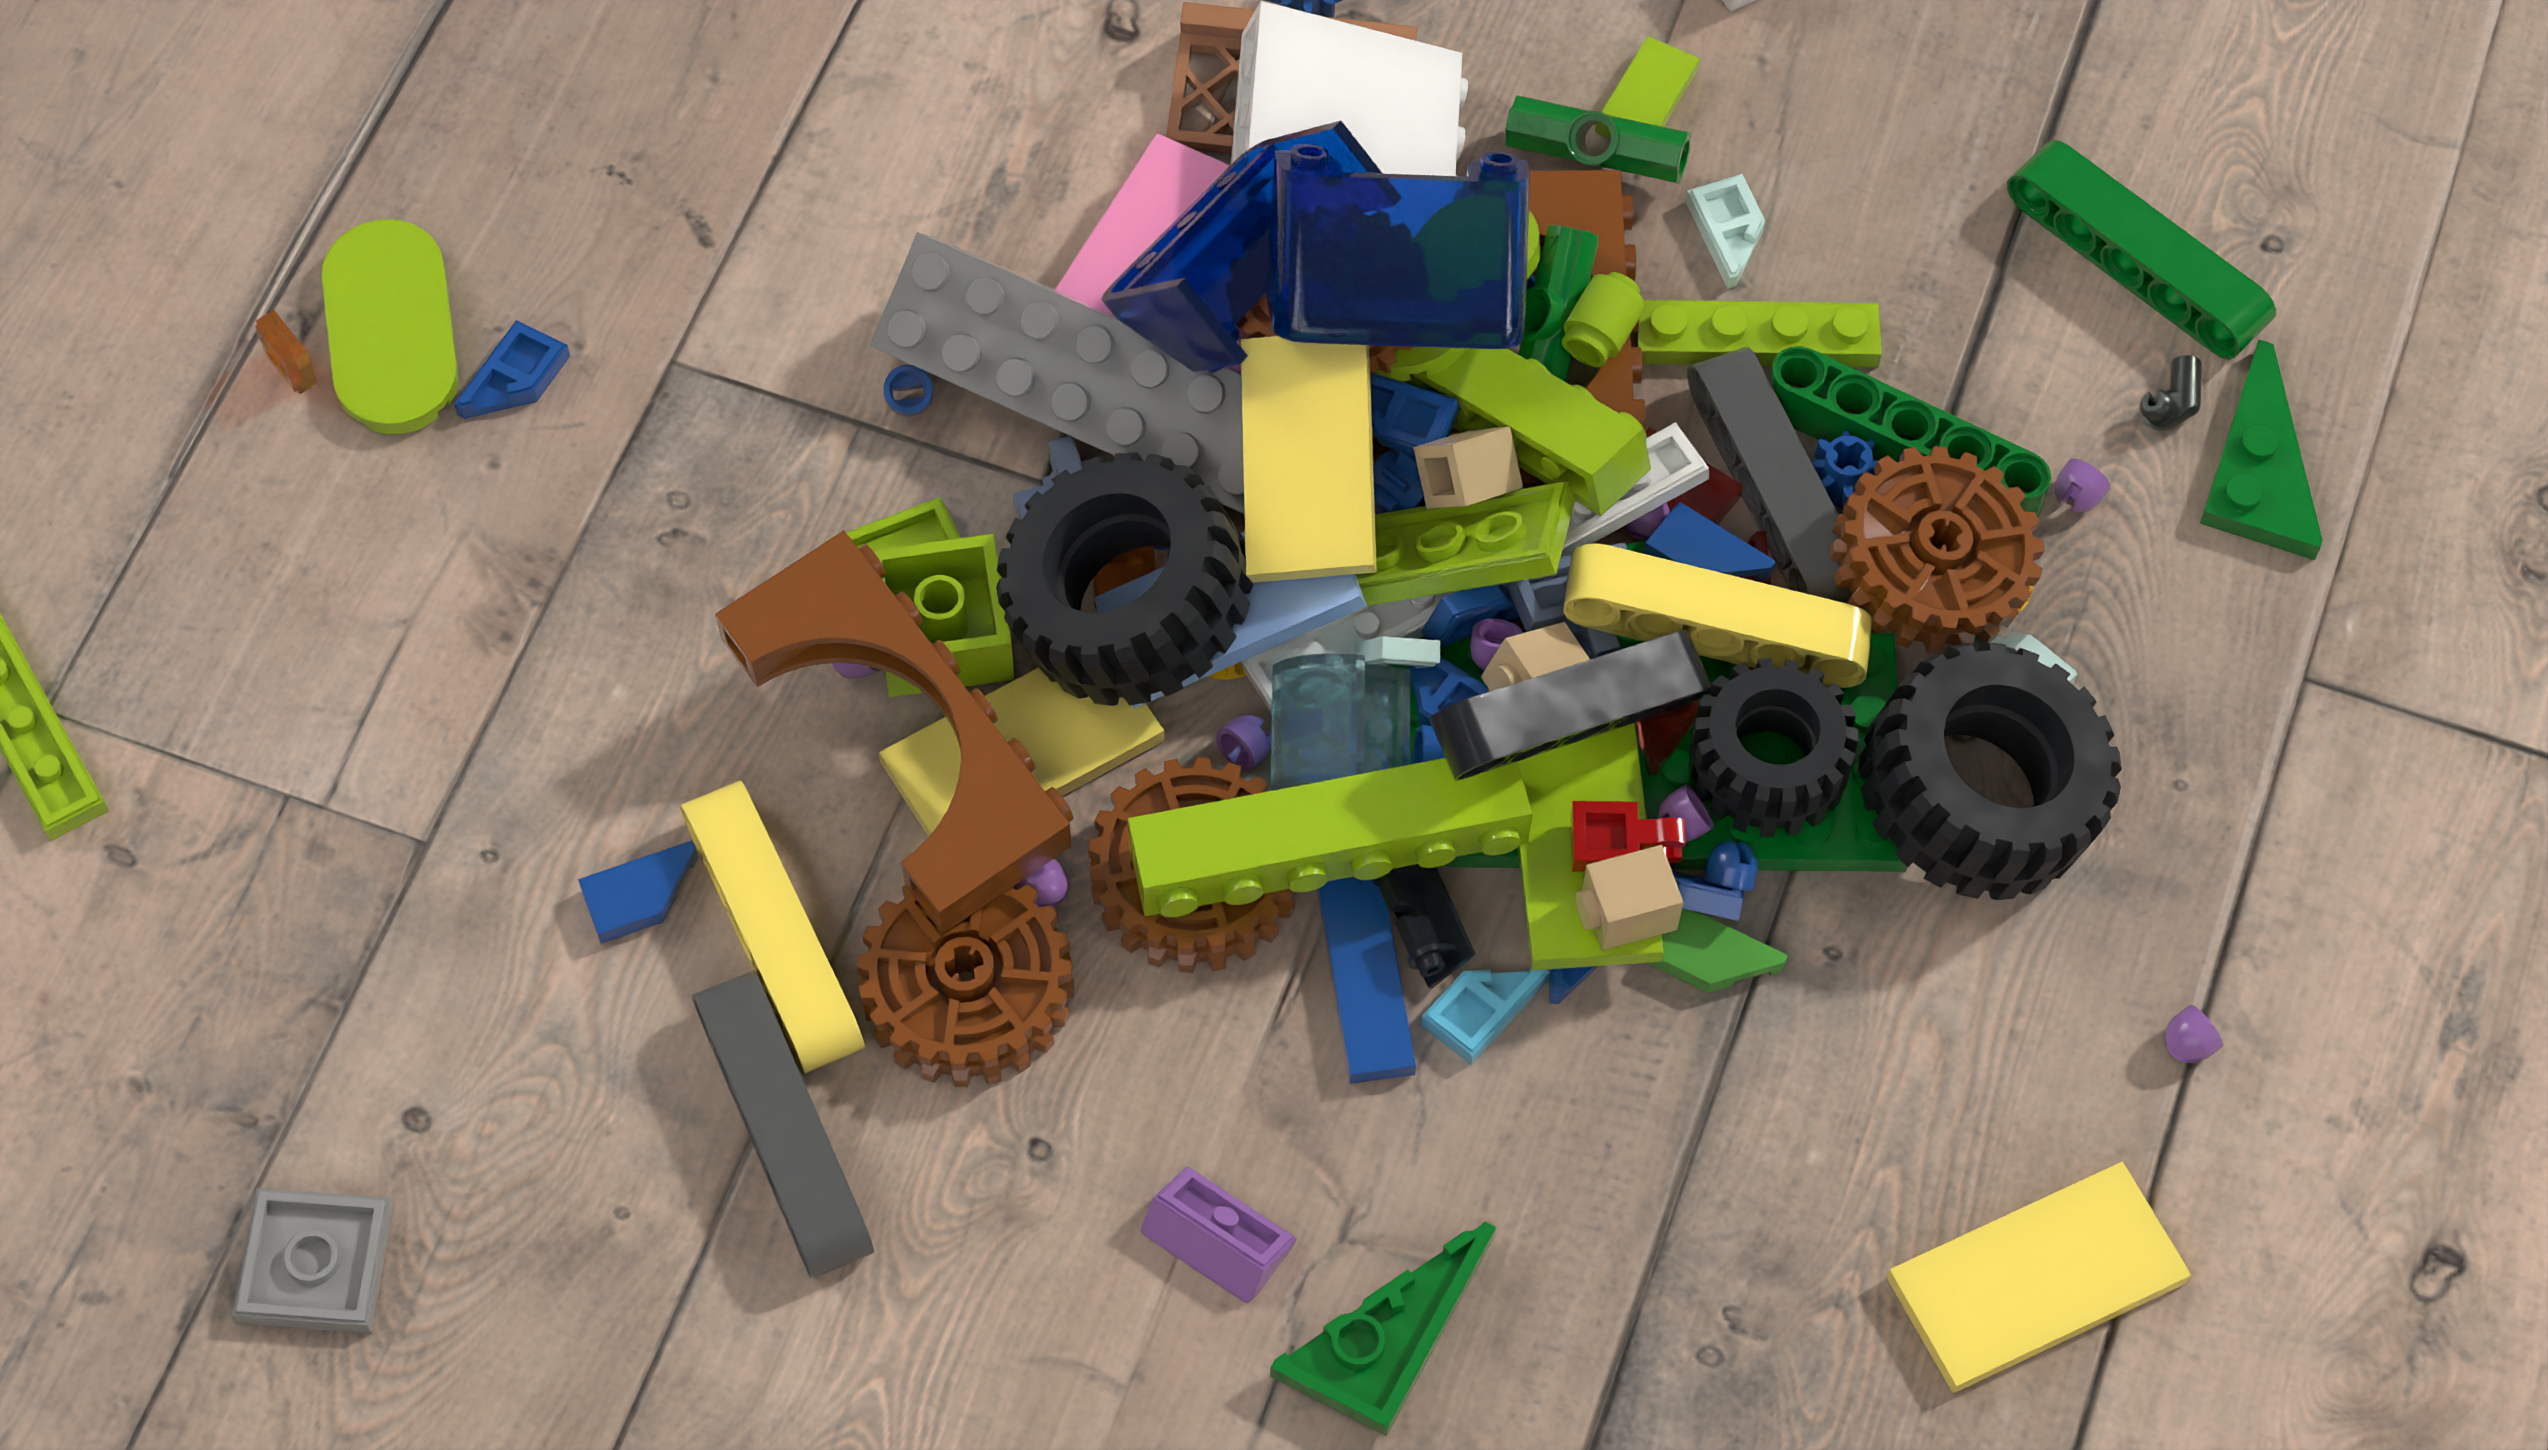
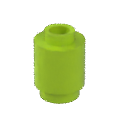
[1562,272,1646,367]

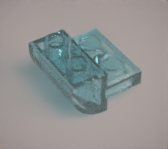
[1271,653,1410,790]

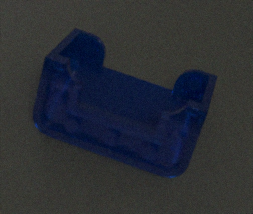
[1265,144,1530,349]

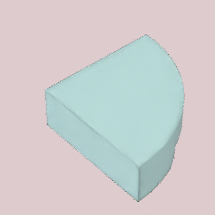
[1354,636,1440,669]

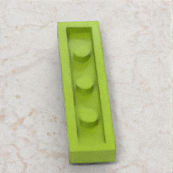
[1635,300,1882,367]

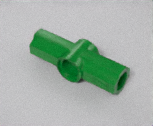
[1505,95,1691,184]
[1512,225,1599,382]

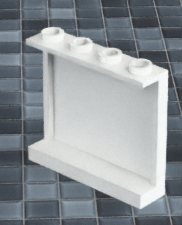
[1225,1,1468,237]

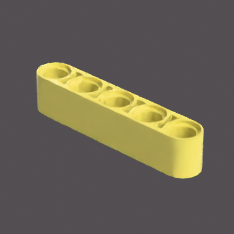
[1563,543,1872,688]
[680,780,865,1074]

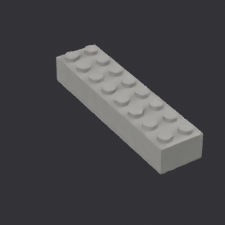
[870,232,1374,514]

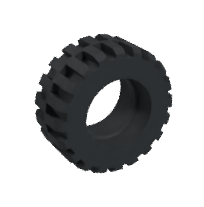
[996,452,1253,706]
[1858,642,2122,900]

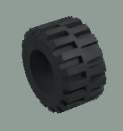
[1688,658,1858,837]

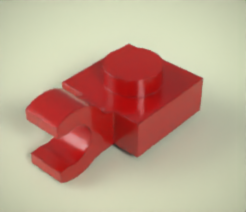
[1570,801,1686,872]

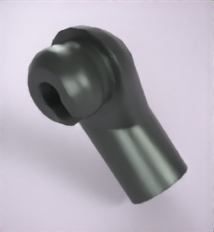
[2139,355,2202,431]

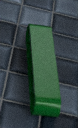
[2007,140,2276,359]
[1769,346,2052,518]

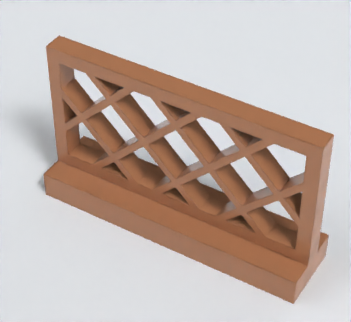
[1166,2,1418,154]

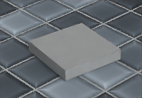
[232,1188,394,1334]

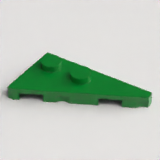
[2200,340,2323,560]
[1270,1221,1496,1436]

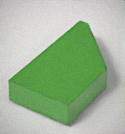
[1649,908,1788,993]

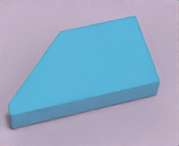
[1421,967,1550,1065]

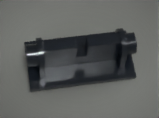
[1372,864,1476,988]

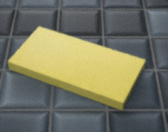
[1241,328,1377,583]
[879,667,1165,837]
[1886,1161,2192,1394]

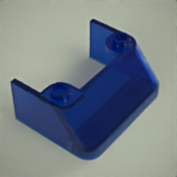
[1101,120,1402,373]

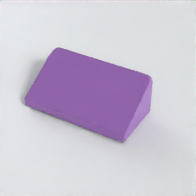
[1141,1166,1297,1303]

